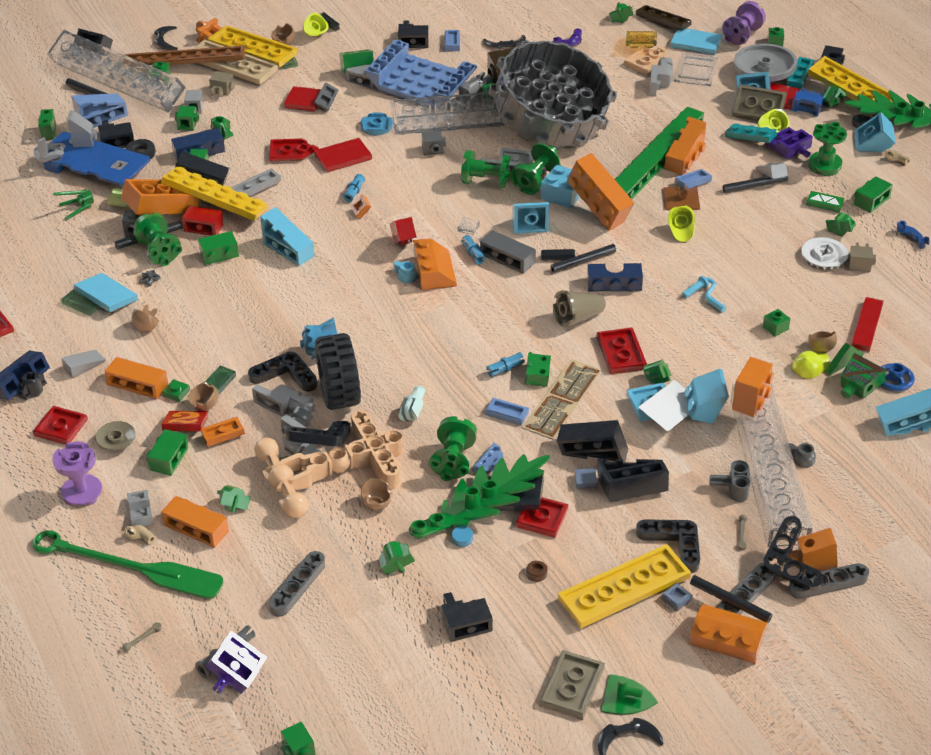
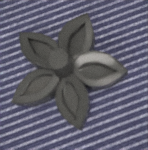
[139,269,161,286]

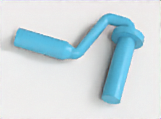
[682,276,726,313]

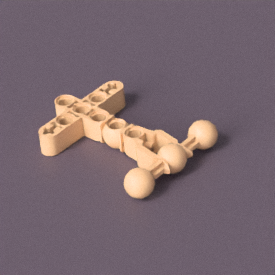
[254,409,403,518]

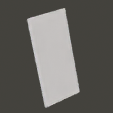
[639,380,690,431]

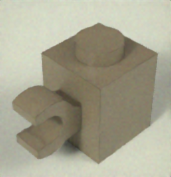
[209,71,235,97]
[848,242,876,272]

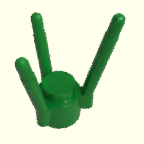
[53,189,94,220]

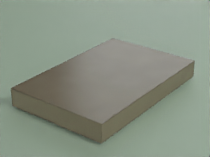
[732,84,787,120]
[540,650,605,720]

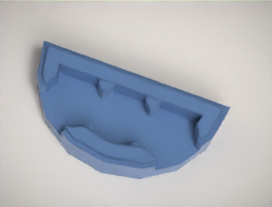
[473,443,503,474]

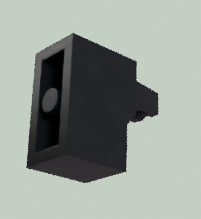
[398,20,429,48]
[98,120,134,148]
[441,592,493,642]

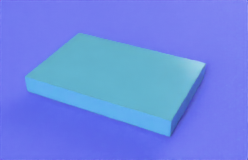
[670,28,722,55]
[74,273,138,312]

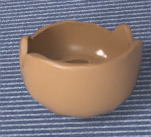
[271,23,294,45]
[808,331,837,353]
[188,382,219,411]
[360,478,392,510]

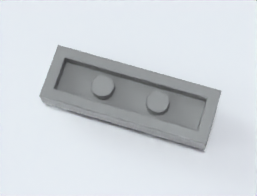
[231,168,281,196]

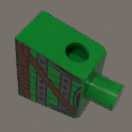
[841,353,886,399]

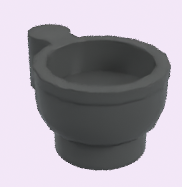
[286,406,313,427]
[786,443,816,468]

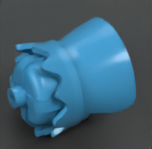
[300,317,337,360]

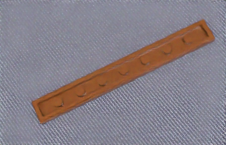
[123,45,246,65]

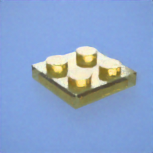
[626,31,657,48]

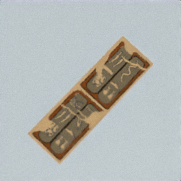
[522,359,602,439]

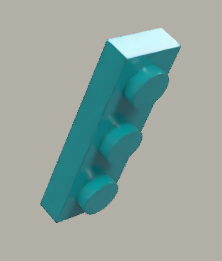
[786,56,814,89]
[725,123,777,143]

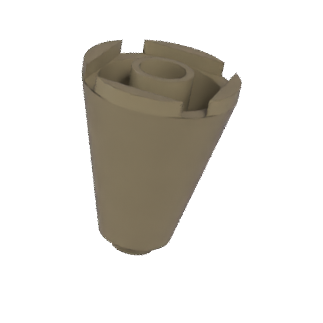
[553,290,606,327]

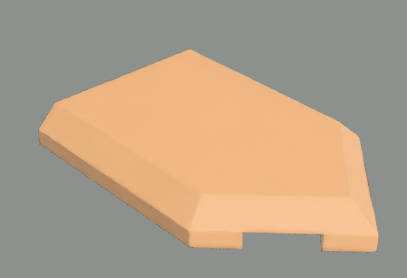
[624,47,666,75]

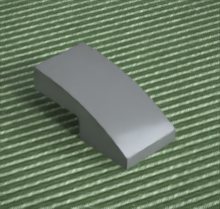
[127,490,153,526]

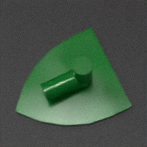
[601,674,658,715]

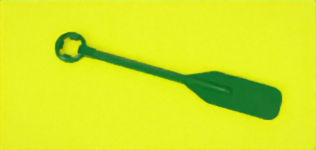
[32,530,224,599]

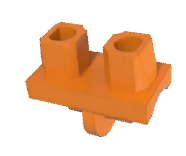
[195,18,222,43]

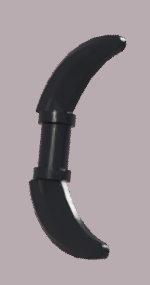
[154,26,178,50]
[483,35,526,48]
[598,717,664,755]

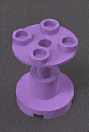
[722,1,766,45]
[52,441,102,505]

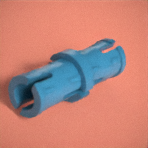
[343,174,365,202]
[461,235,486,264]
[486,352,525,377]

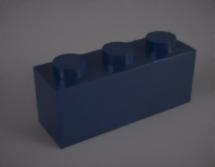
[171,128,225,160]

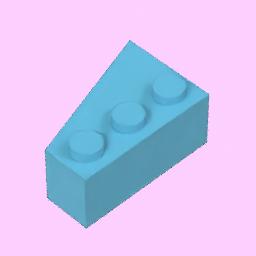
[260,207,315,266]
[876,388,931,436]

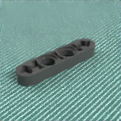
[270,551,325,617]
[719,562,775,615]
[788,563,869,599]

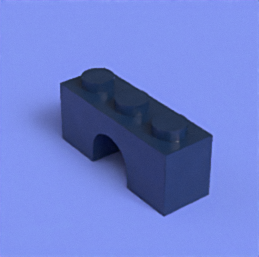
[587,263,643,291]
[0,350,50,400]

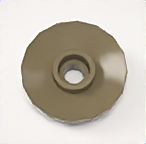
[96,421,136,451]

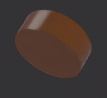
[526,561,548,582]

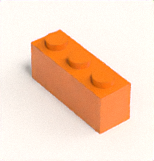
[105,357,169,399]
[161,496,229,548]

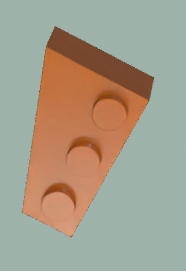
[665,117,706,175]

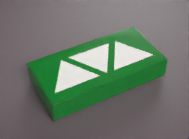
[806,191,844,212]

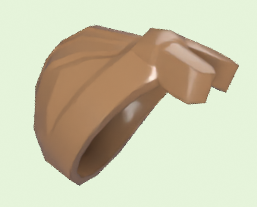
[131,305,159,332]

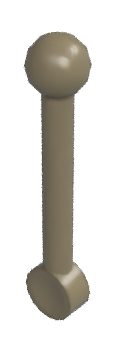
[738,515,747,551]
[122,622,162,651]

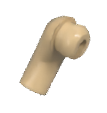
[885,150,911,165]
[124,525,156,544]

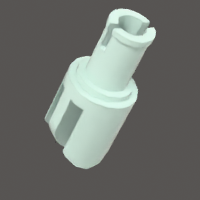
[398,386,426,421]

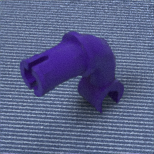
[552,28,582,47]

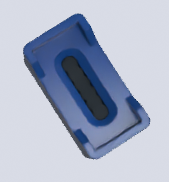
[792,88,823,116]

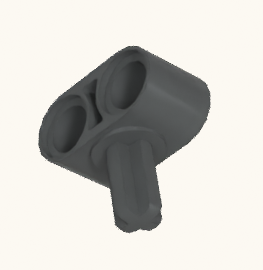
[709,460,751,502]

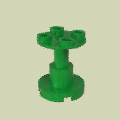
[808,122,847,176]
[510,143,561,195]
[461,150,511,189]
[133,212,182,266]
[429,416,477,481]

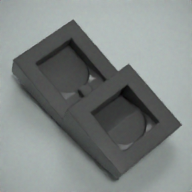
[314,82,339,111]

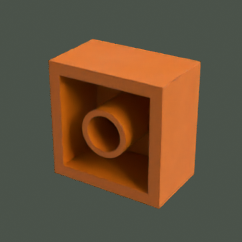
[732,356,774,417]

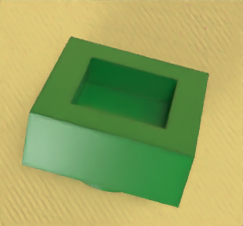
[163,379,190,402]

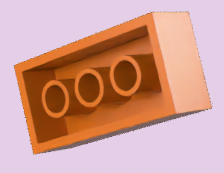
[567,153,634,231]
[121,179,201,216]

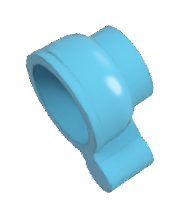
[394,261,418,283]

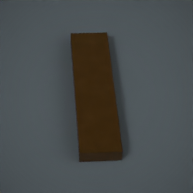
[636,5,692,31]

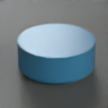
[452,526,473,547]

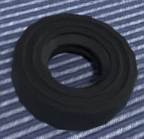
[126,139,156,159]

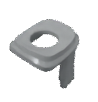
[34,137,64,163]

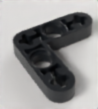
[248,352,318,392]
[285,421,351,446]
[763,516,824,591]
[636,519,700,573]

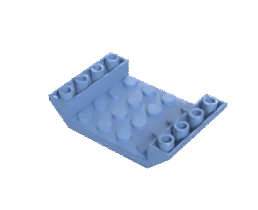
[365,40,477,108]

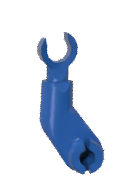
[896,220,930,249]

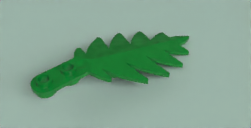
[844,90,931,128]
[409,454,550,539]

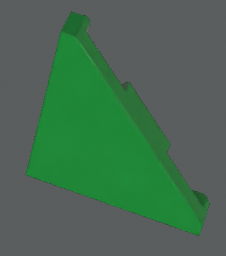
[825,343,864,375]

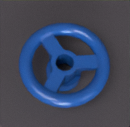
[881,363,915,391]

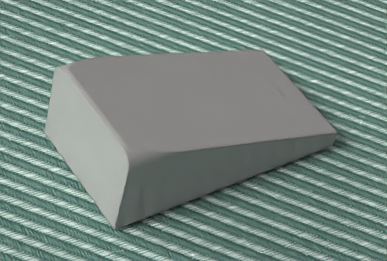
[755,163,787,179]
[61,350,106,378]

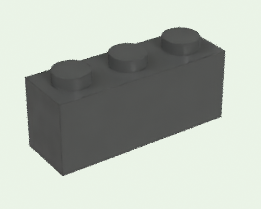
[480,230,536,274]

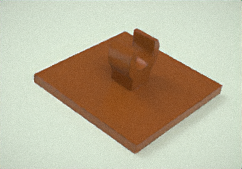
[664,186,700,210]

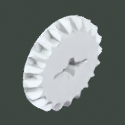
[801,237,848,270]

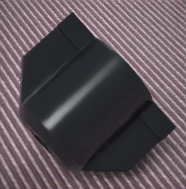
[17,372,47,400]

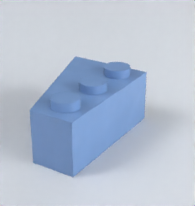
[71,93,128,128]

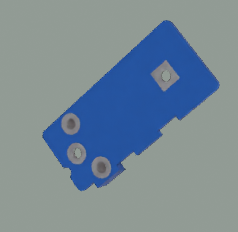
[43,132,150,186]

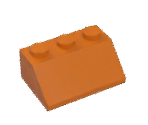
[413,238,457,290]
[690,604,768,664]

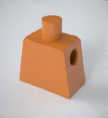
[789,528,838,573]

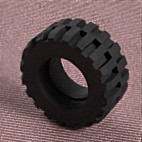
[315,333,361,410]

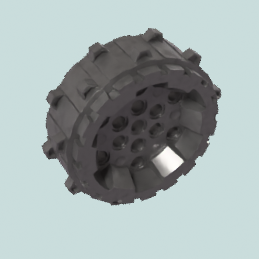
[489,40,617,149]

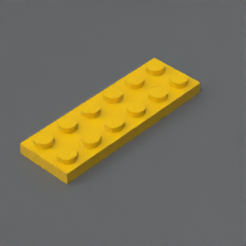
[208,25,298,68]
[807,56,893,103]
[161,167,268,221]
[558,544,691,628]

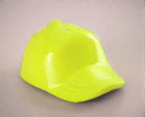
[303,13,328,36]
[758,109,790,132]
[668,205,695,242]
[792,351,830,379]

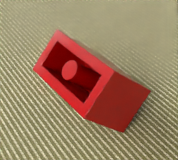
[182,206,224,236]
[389,217,417,246]

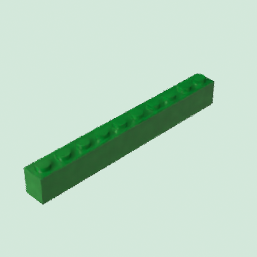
[615,107,704,199]

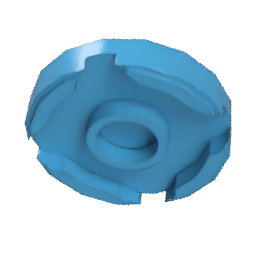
[361,112,393,136]

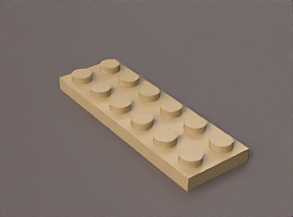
[193,40,278,85]

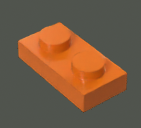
[201,417,245,447]

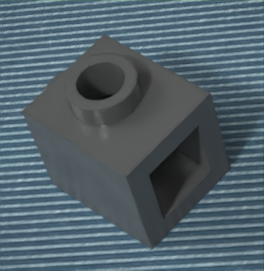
[421,131,446,155]
[122,210,140,237]

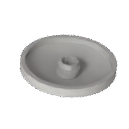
[734,44,797,82]

